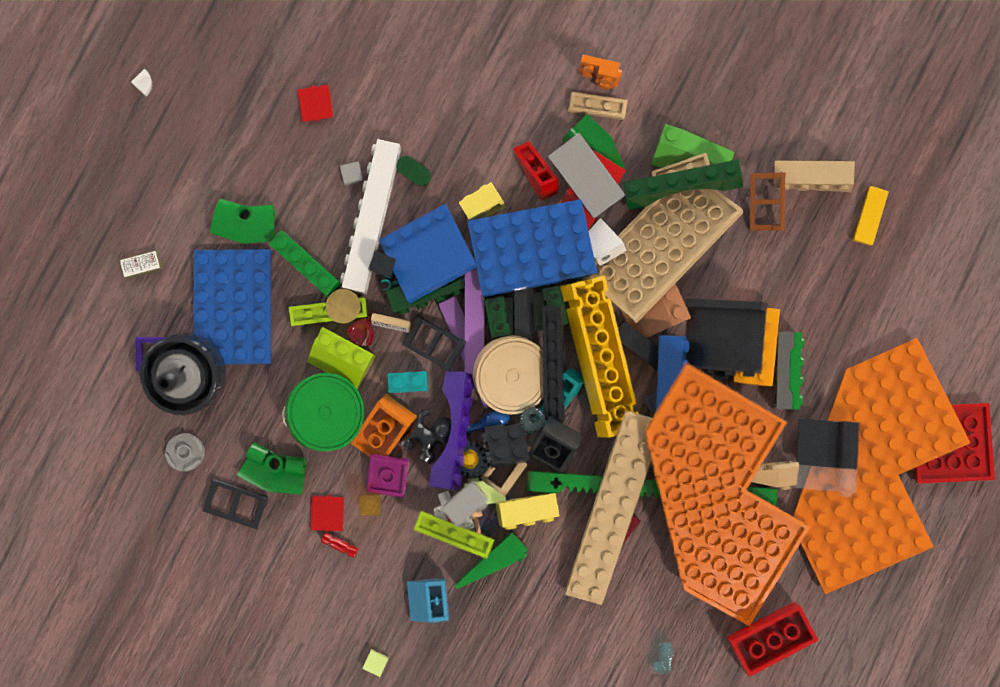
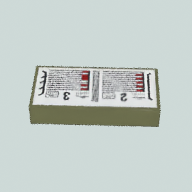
[119,250,163,279]

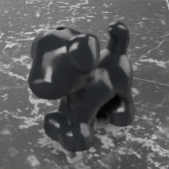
[399,409,452,464]

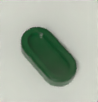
[396,156,431,186]

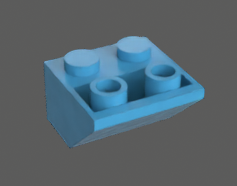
[407,577,449,622]

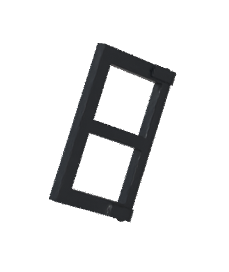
[402,315,466,372]
[202,478,269,529]

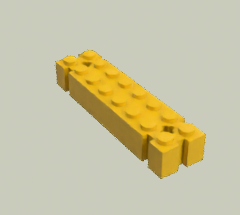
[561,276,639,437]

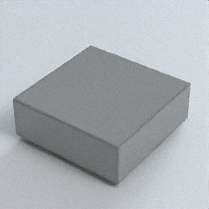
[340,162,363,185]

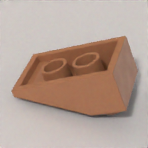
[621,283,691,338]

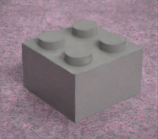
[441,480,488,527]

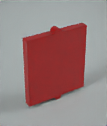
[298,85,334,122]
[311,495,344,533]

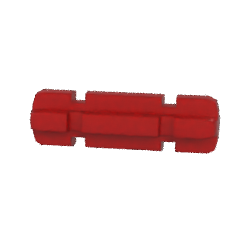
[321,533,358,558]

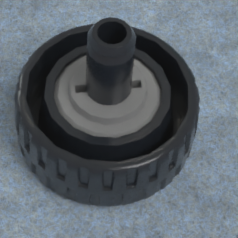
[140,333,226,415]

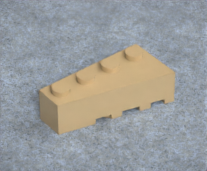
[774,161,855,192]

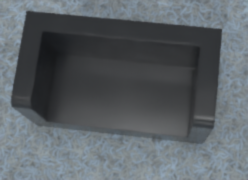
[368,251,396,281]

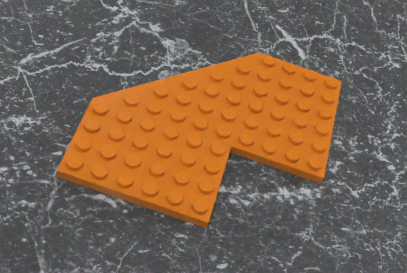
[792,338,970,594]
[645,363,810,626]

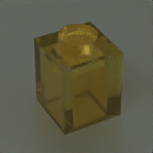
[360,494,382,516]

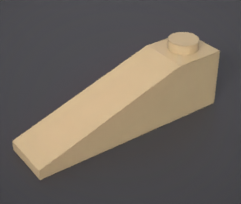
[751,461,799,490]

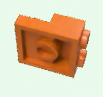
[578,54,622,90]

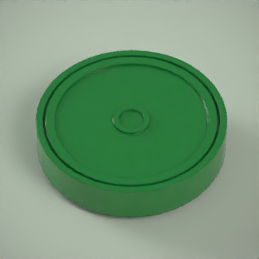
[284,373,364,451]

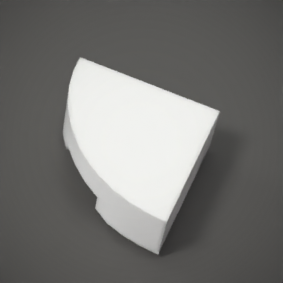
[132,69,152,97]

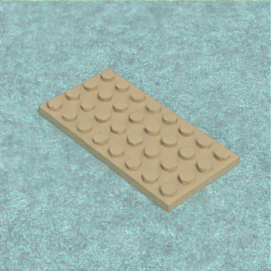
[584,189,743,323]

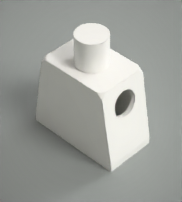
[589,218,626,266]

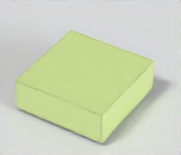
[362,649,389,677]

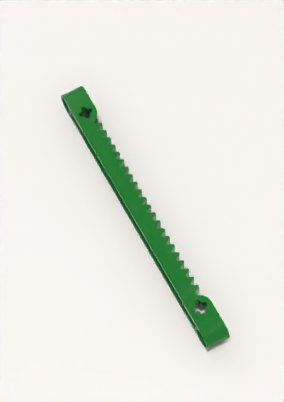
[526,471,778,507]

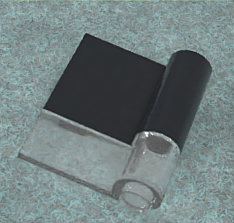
[795,418,860,497]

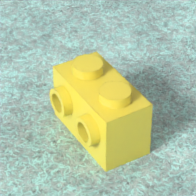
[459,182,506,220]

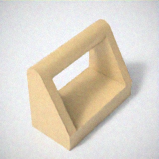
[480,463,527,496]

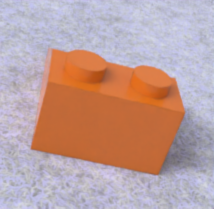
[351,394,417,457]

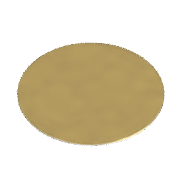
[326,289,360,323]

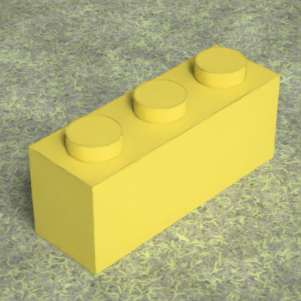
[495,492,559,530]

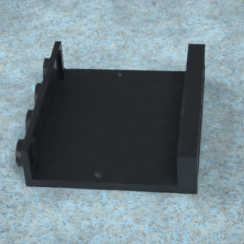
[686,299,767,377]

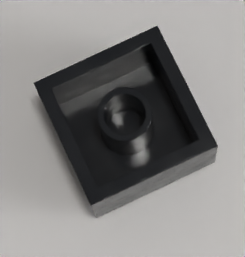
[528,416,584,473]

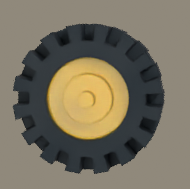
[461,442,490,478]

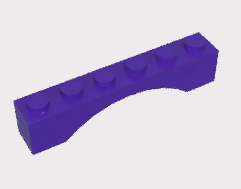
[429,371,474,491]

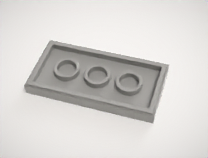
[548,133,625,218]

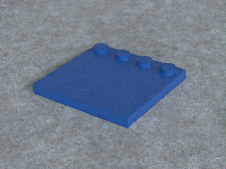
[379,204,477,303]

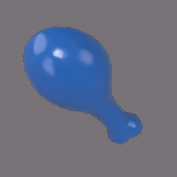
[466,411,510,434]

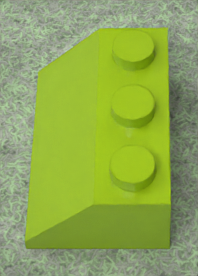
[307,327,376,389]

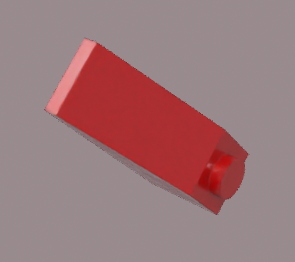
[513,141,558,201]

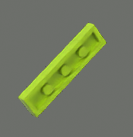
[289,298,368,327]
[414,511,494,559]

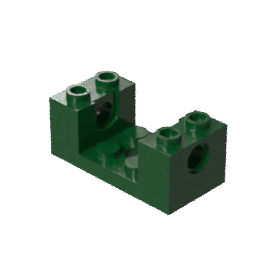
[485,286,568,340]

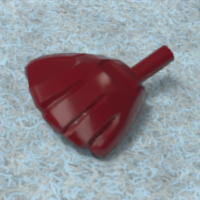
[346,311,377,347]

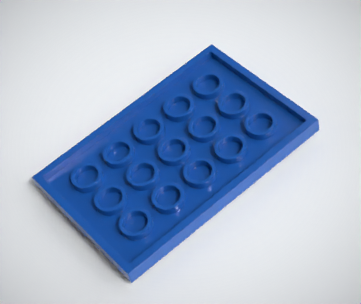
[468,200,597,297]
[194,249,272,364]

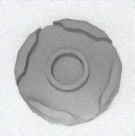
[165,433,205,471]

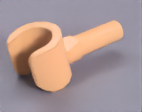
[472,511,483,534]

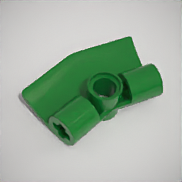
[562,114,625,169]
[210,198,276,244]
[237,442,307,494]

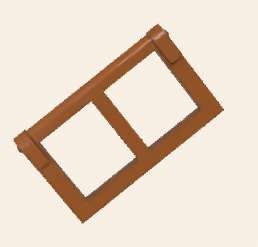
[750,172,786,231]

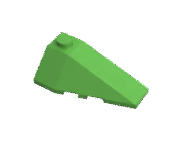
[651,124,734,168]

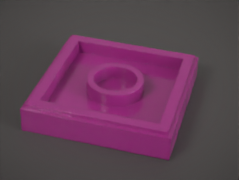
[366,454,409,497]

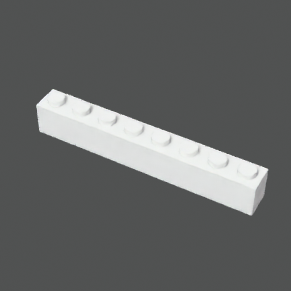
[340,139,401,294]

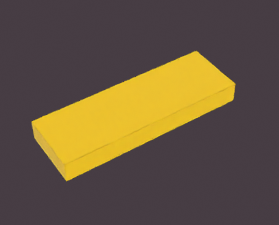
[853,186,889,246]

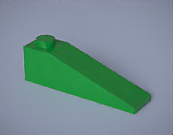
[455,531,528,589]

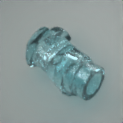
[653,642,674,674]

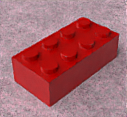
[726,601,819,677]

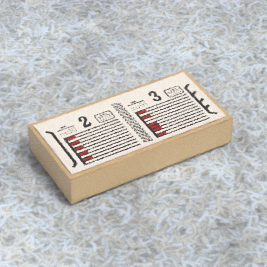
[371,313,411,333]

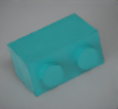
[388,371,429,393]

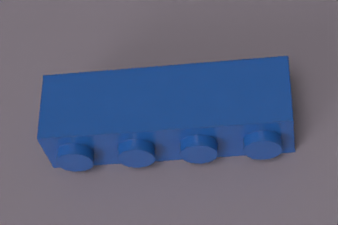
[656,335,689,412]

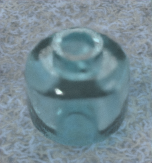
[519,407,545,434]

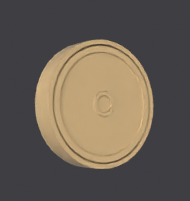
[473,335,544,414]

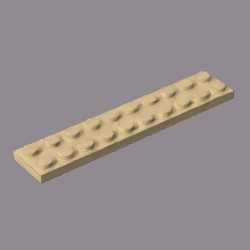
[565,410,652,605]

